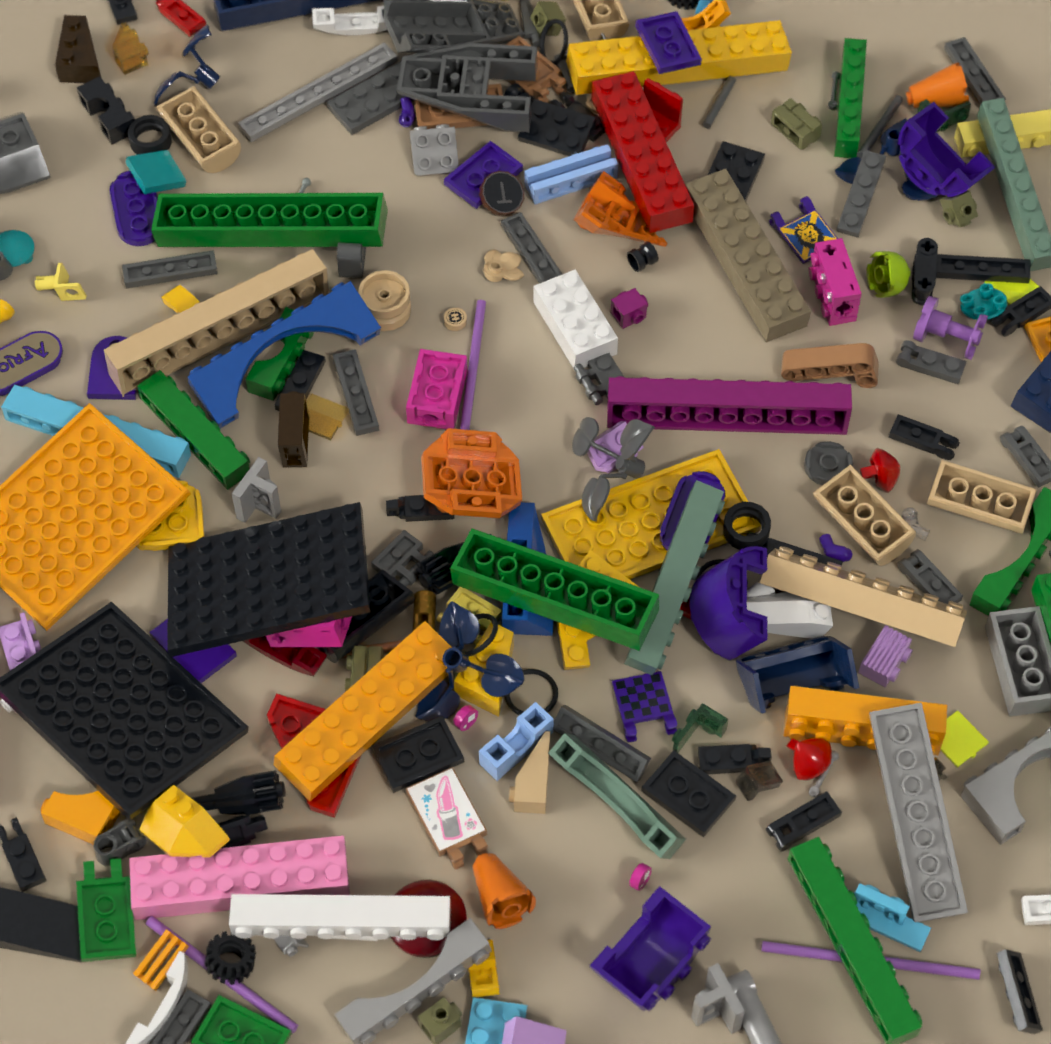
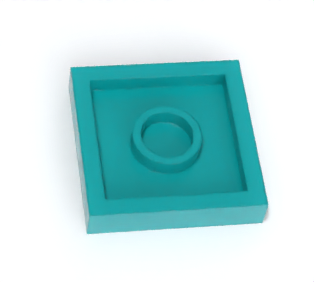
[126,150,187,194]

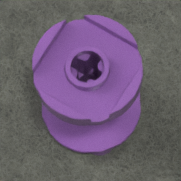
[913,296,988,360]

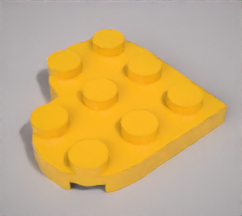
[136,480,205,551]

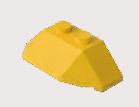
[139,785,230,858]

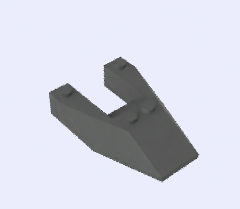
[397,43,538,132]

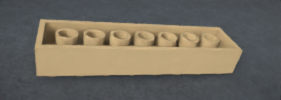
[760,546,968,647]

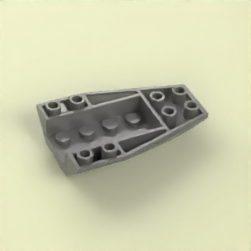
[384,0,524,52]
[0,112,51,194]

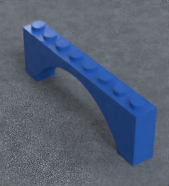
[188,281,381,429]

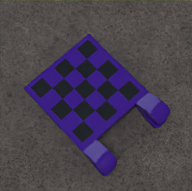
[612,671,677,742]

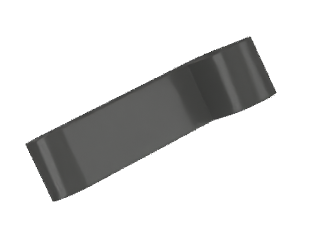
[337,242,366,278]

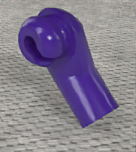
[399,97,416,128]
[819,534,852,562]

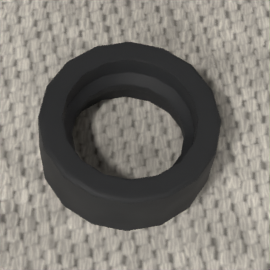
[128,115,172,155]
[723,502,771,550]

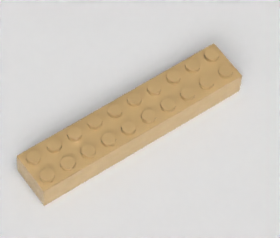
[104,249,329,397]

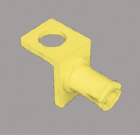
[35,263,86,301]

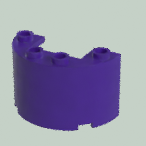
[898,102,996,197]
[690,546,768,661]
[590,886,711,1011]

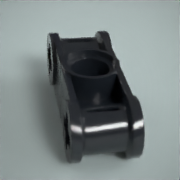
[911,238,938,305]

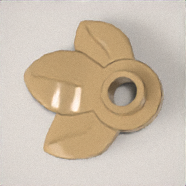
[483,249,524,282]

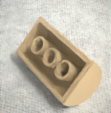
[573,0,630,41]
[156,86,241,173]
[927,460,1037,534]
[813,464,916,566]

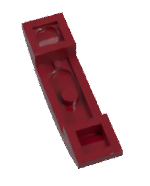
[243,636,327,677]

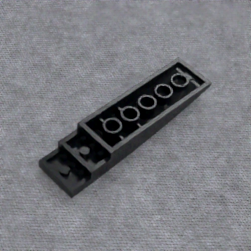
[0,887,82,963]

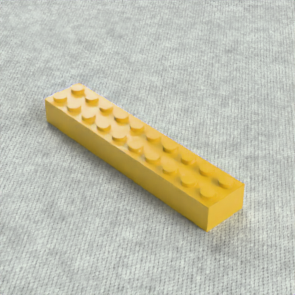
[566,20,792,95]

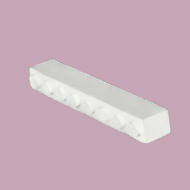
[229,894,451,940]

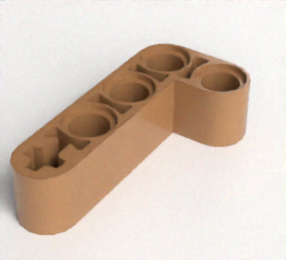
[781,343,879,388]

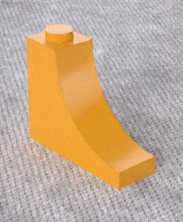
[41,790,121,844]

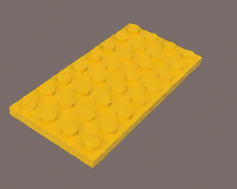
[541,449,762,579]

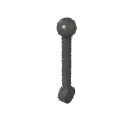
[828,71,840,110]

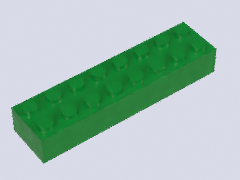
[450,528,659,651]

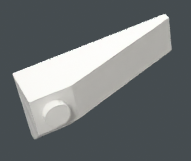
[747,592,833,639]

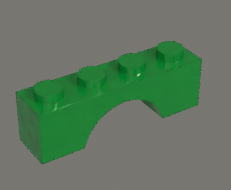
[246,307,314,401]

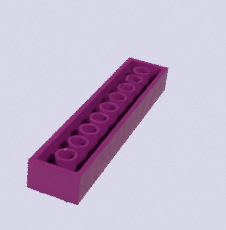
[607,376,852,435]

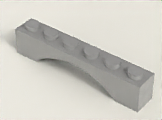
[335,918,492,1044]

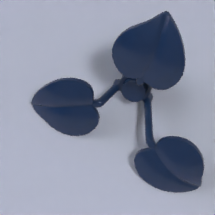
[154,25,221,106]
[835,118,938,200]
[416,602,525,721]

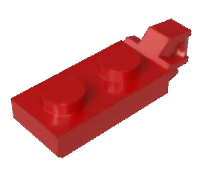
[156,0,206,37]

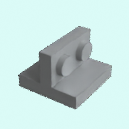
[232,457,281,523]
[691,963,745,1034]

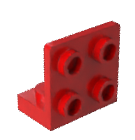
[643,78,683,142]

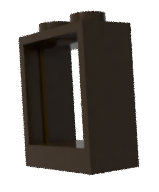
[278,391,310,468]

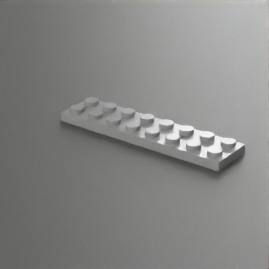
[869,702,968,922]

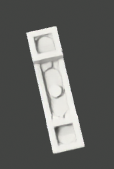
[312,6,387,35]
[126,951,188,1044]

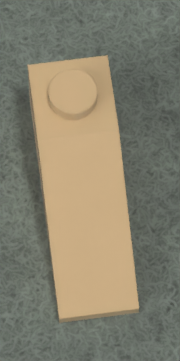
[509,731,550,814]

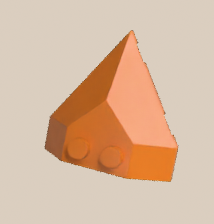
[574,171,668,247]

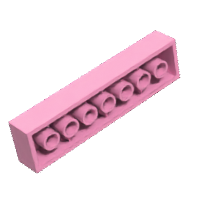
[130,835,350,920]

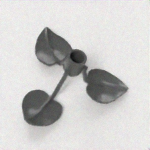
[572,417,655,522]

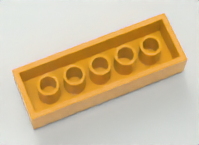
[783,686,947,755]

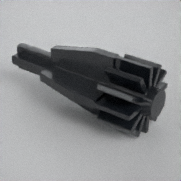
[416,534,492,595]
[191,770,286,815]

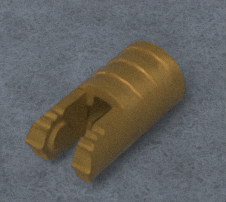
[412,590,436,632]

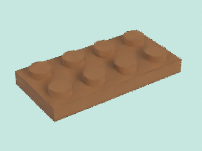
[414,84,503,129]

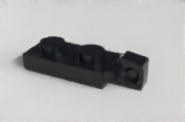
[386,495,455,522]
[698,744,772,774]
[217,815,268,848]

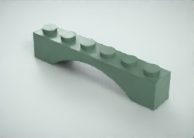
[548,733,687,859]

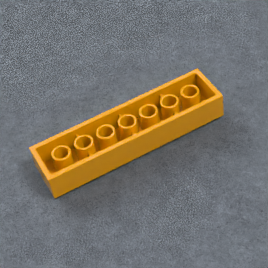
[274,621,452,802]

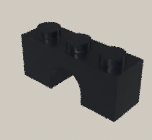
[77,76,135,145]

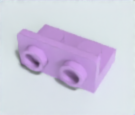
[587,421,644,473]
[0,612,41,670]

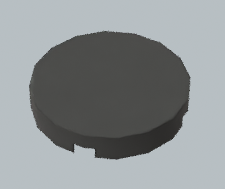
[804,441,853,485]

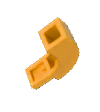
[664,0,731,30]

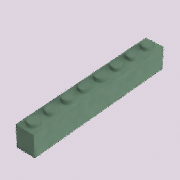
[977,98,1051,271]
[624,480,725,675]

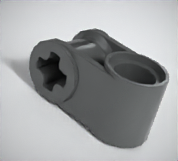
[93,819,147,866]

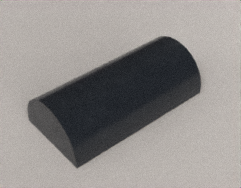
[317,569,415,663]

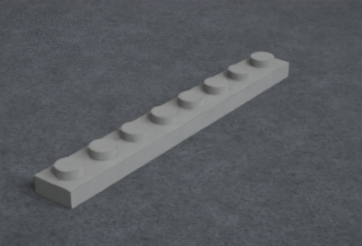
[238,42,397,142]

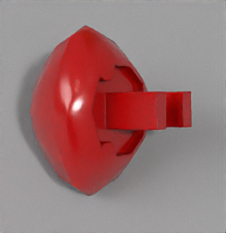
[860,448,901,493]
[786,738,832,780]

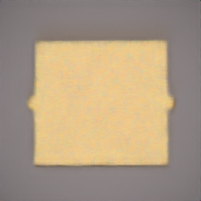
[307,394,349,441]

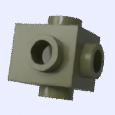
[940,191,978,227]

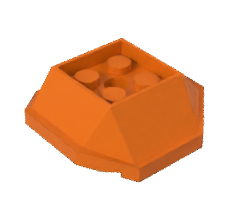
[421,428,522,518]

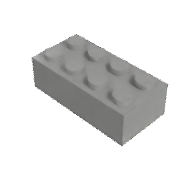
[985,606,1051,717]

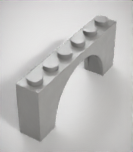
[961,727,1051,845]

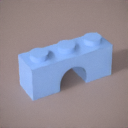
[479,702,554,781]

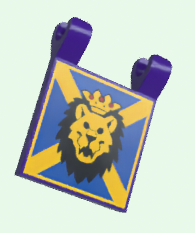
[769,196,838,264]

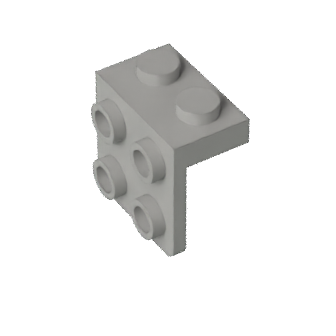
[410,124,459,176]

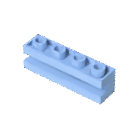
[524,144,618,205]

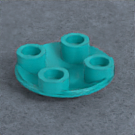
[0,230,35,267]
[960,283,1008,320]

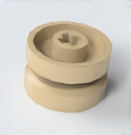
[358,270,411,331]

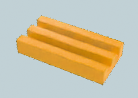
[133,929,189,991]

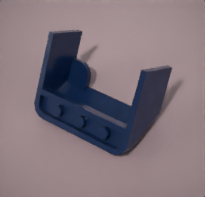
[736,636,859,714]

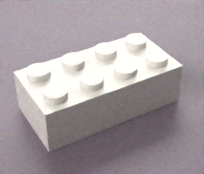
[534,269,618,368]

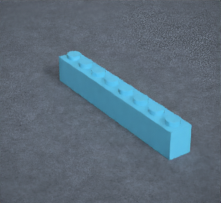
[1,385,191,478]

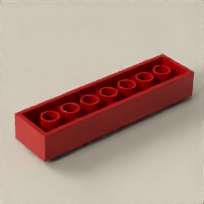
[592,71,694,233]

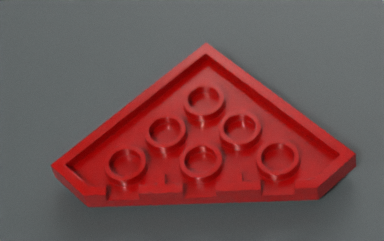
[267,693,361,818]

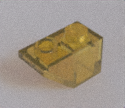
[112,22,149,75]

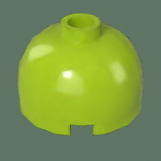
[866,251,910,298]

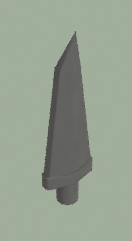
[520,0,541,47]

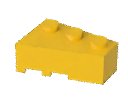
[454,622,514,717]

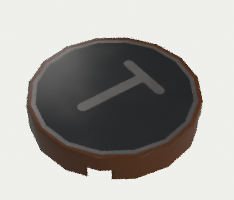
[479,171,524,217]

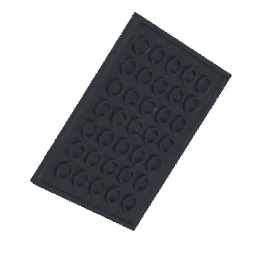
[167,502,371,657]
[0,601,249,821]

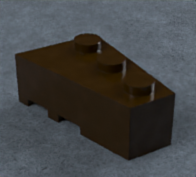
[55,15,101,83]

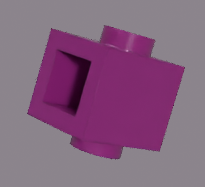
[610,288,648,329]

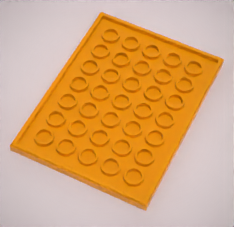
[0,403,191,631]

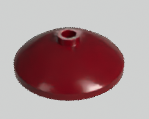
[390,880,467,958]

